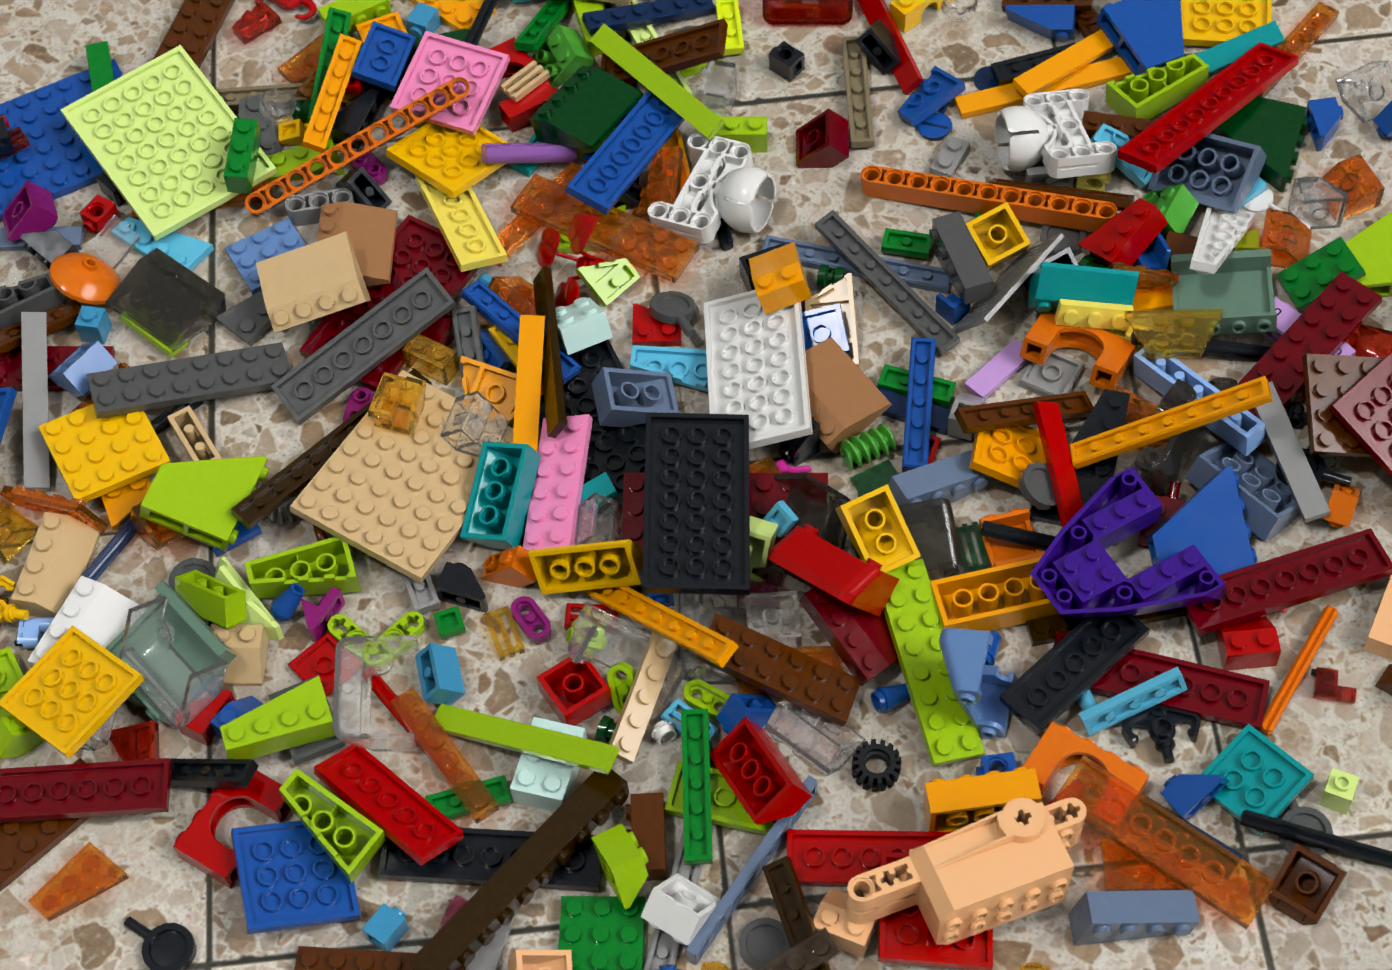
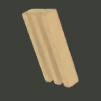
[500,60,550,103]

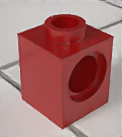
[79,194,121,237]

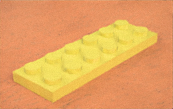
[416,176,507,272]

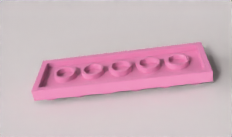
[523,414,593,551]

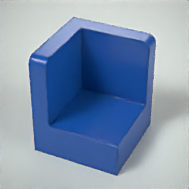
[935,293,970,326]

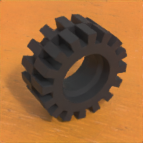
[851,739,901,792]

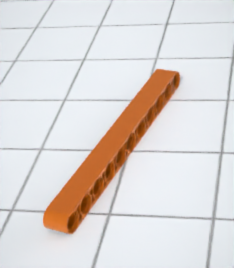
[245,77,470,215]
[861,165,1117,232]

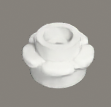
[651,720,677,745]

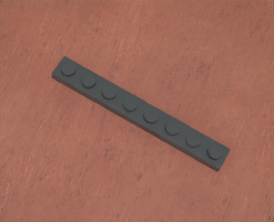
[815,210,960,357]

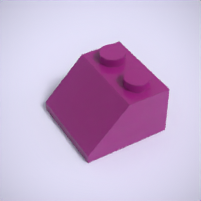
[2,180,58,241]

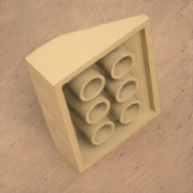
[256,231,371,333]

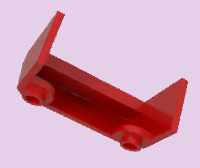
[767,523,899,617]

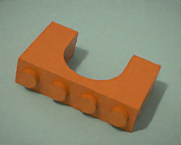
[1019,310,1137,390]
[1022,721,1149,838]

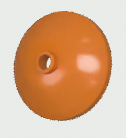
[49,252,121,305]

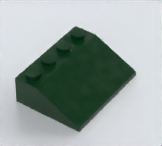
[530,66,643,150]

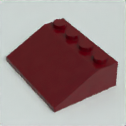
[799,557,899,687]

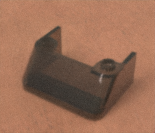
[752,473,851,592]

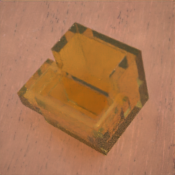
[368,372,426,436]

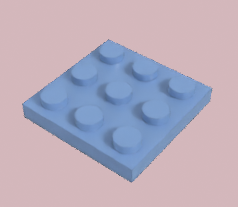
[224,218,306,295]

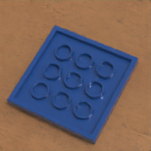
[231,821,360,934]

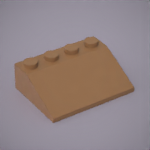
[317,201,398,287]
[805,337,892,455]

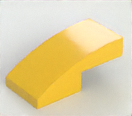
[278,118,309,145]

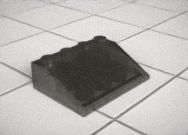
[106,248,226,352]

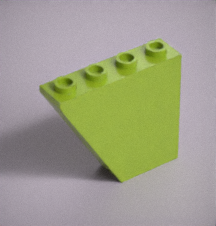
[1345,211,1392,297]
[139,456,269,552]

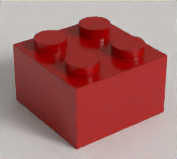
[536,650,613,726]

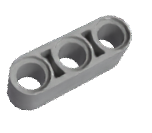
[285,188,354,226]

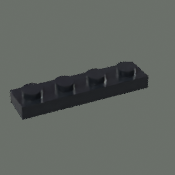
[990,42,1076,86]
[170,758,258,788]

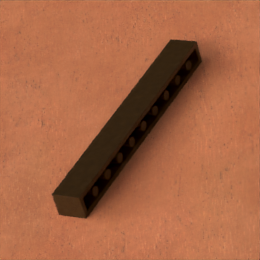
[410,769,629,970]

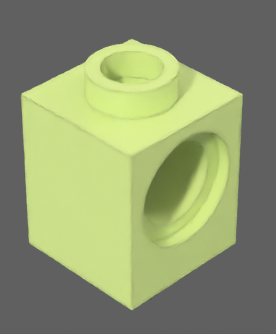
[1319,768,1360,815]

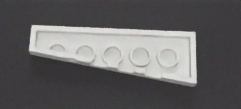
[1190,207,1255,274]

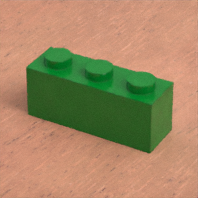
[224,118,262,194]

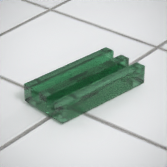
[952,521,990,573]

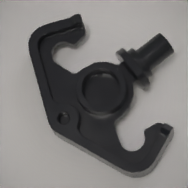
[1121,704,1201,764]

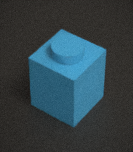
[406,2,441,38]
[74,305,112,345]
[362,903,409,951]

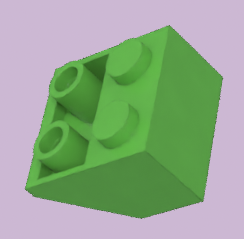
[532,24,595,88]
[1143,184,1199,241]

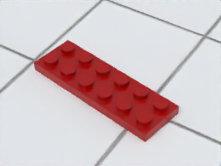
[314,742,464,866]
[787,829,952,886]

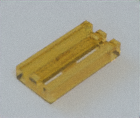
[483,606,525,661]

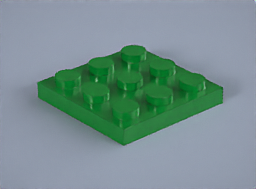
[558,896,646,970]

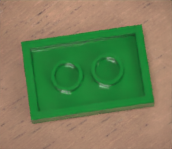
[1276,236,1366,313]

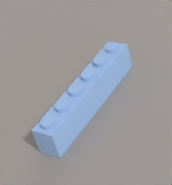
[1134,341,1265,456]

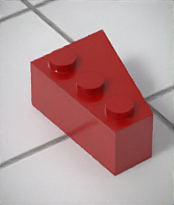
[1077,198,1168,271]

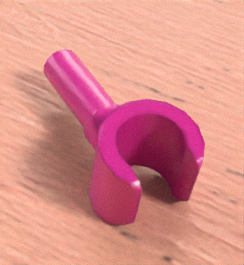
[774,460,811,473]

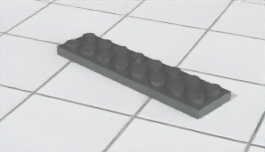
[270,267,457,425]
[87,342,291,418]

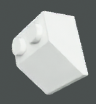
[641,873,721,946]

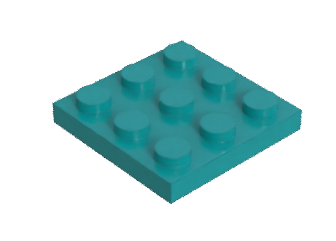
[1201,724,1314,837]

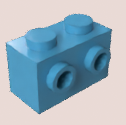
[415,643,465,706]

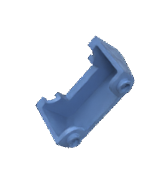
[939,628,1017,739]

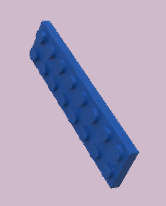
[565,90,685,215]

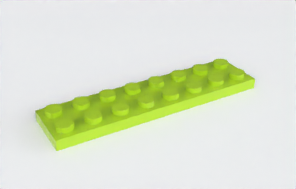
[883,559,985,767]

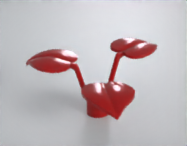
[537,213,605,308]

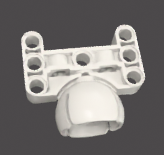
[994,89,1117,179]
[648,132,776,244]

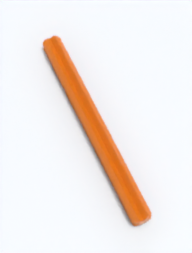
[1260,605,1338,735]

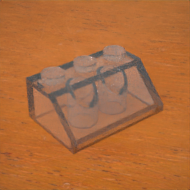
[764,700,866,776]

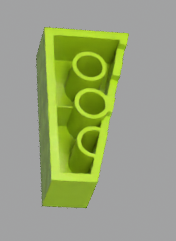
[1105,53,1209,120]
[244,537,362,599]
[220,676,335,759]
[279,768,386,884]

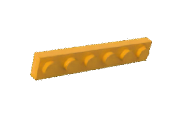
[301,33,362,153]

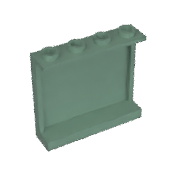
[1170,249,1277,336]
[105,581,236,725]

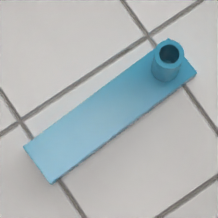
[1077,666,1188,736]

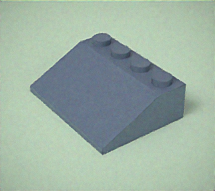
[1147,133,1267,214]
[1185,442,1300,542]

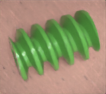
[840,424,896,472]

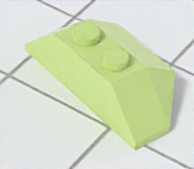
[214,555,284,640]

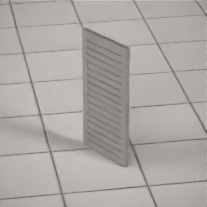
[952,233,1065,334]

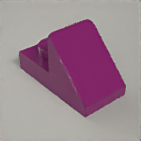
[301,586,345,642]

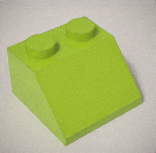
[591,823,649,910]

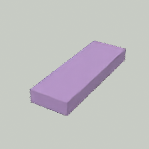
[964,339,1029,399]

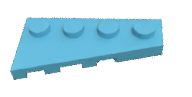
[112,217,214,280]
[630,345,708,392]

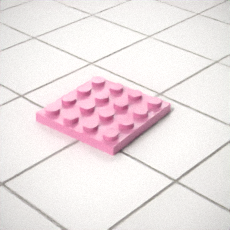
[389,31,510,136]

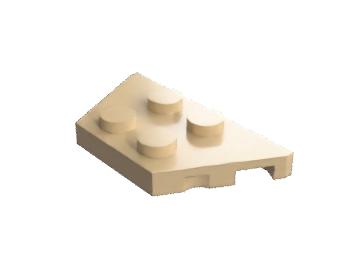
[805,273,860,367]

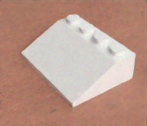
[27,576,145,668]

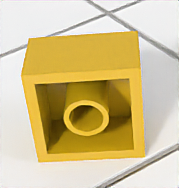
[966,202,1031,270]

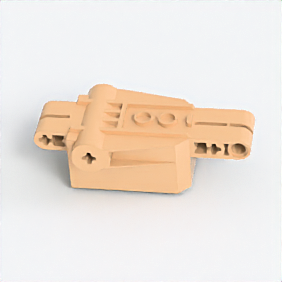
[845,797,1087,945]

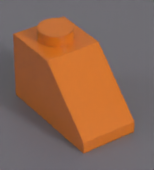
[1323,484,1361,528]

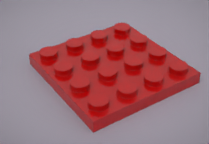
[878,851,993,970]

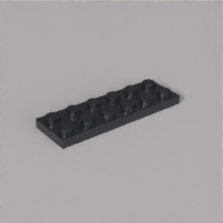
[999,615,1150,735]

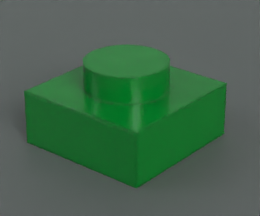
[433,606,466,640]

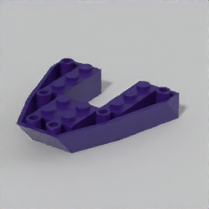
[1030,467,1225,618]

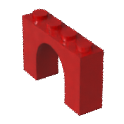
[490,37,557,133]
[173,770,291,889]

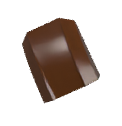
[1266,843,1348,925]

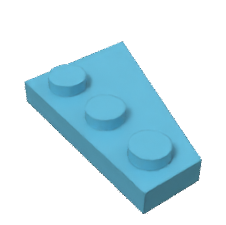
[1090,123,1153,188]

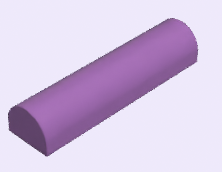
[481,143,577,164]

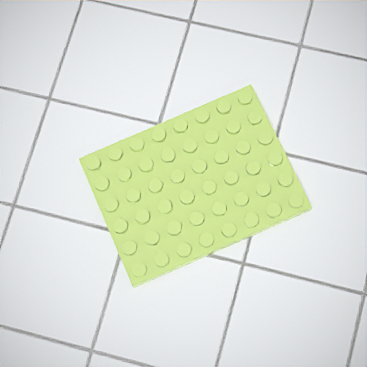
[60,45,277,241]

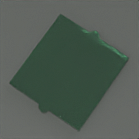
[850,459,900,497]

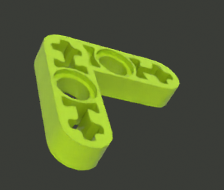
[327,611,426,672]

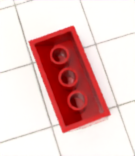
[710,716,812,825]

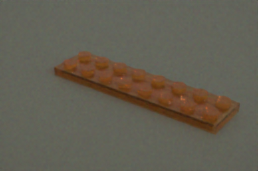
[510,173,699,283]
[1053,755,1277,929]

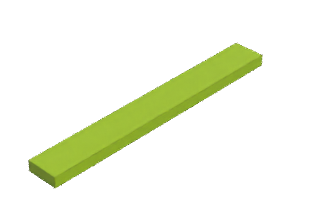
[589,23,725,140]
[429,703,620,774]

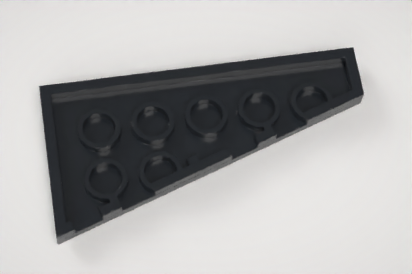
[1030,389,1130,526]

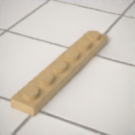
[609,631,678,764]

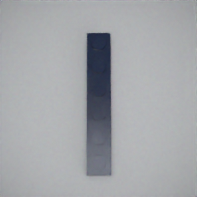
[582,0,716,35]

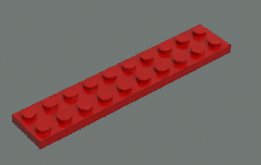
[1117,42,1299,174]

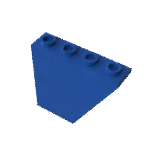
[1096,0,1184,76]
[1146,466,1257,575]

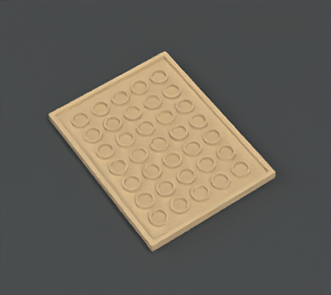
[290,370,513,584]

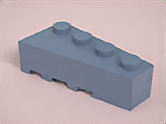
[888,450,990,525]
[1068,890,1200,946]

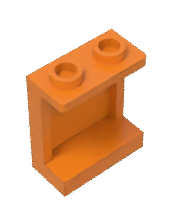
[978,508,1045,568]

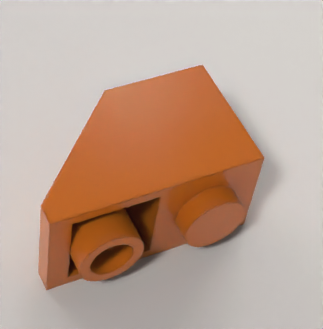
[481,545,536,588]

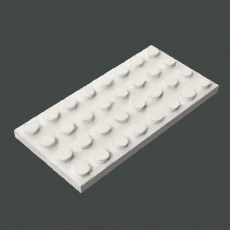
[704,290,813,449]

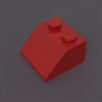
[1215,617,1281,671]

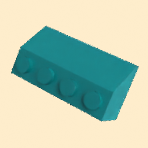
[1028,261,1139,312]
[460,441,541,550]

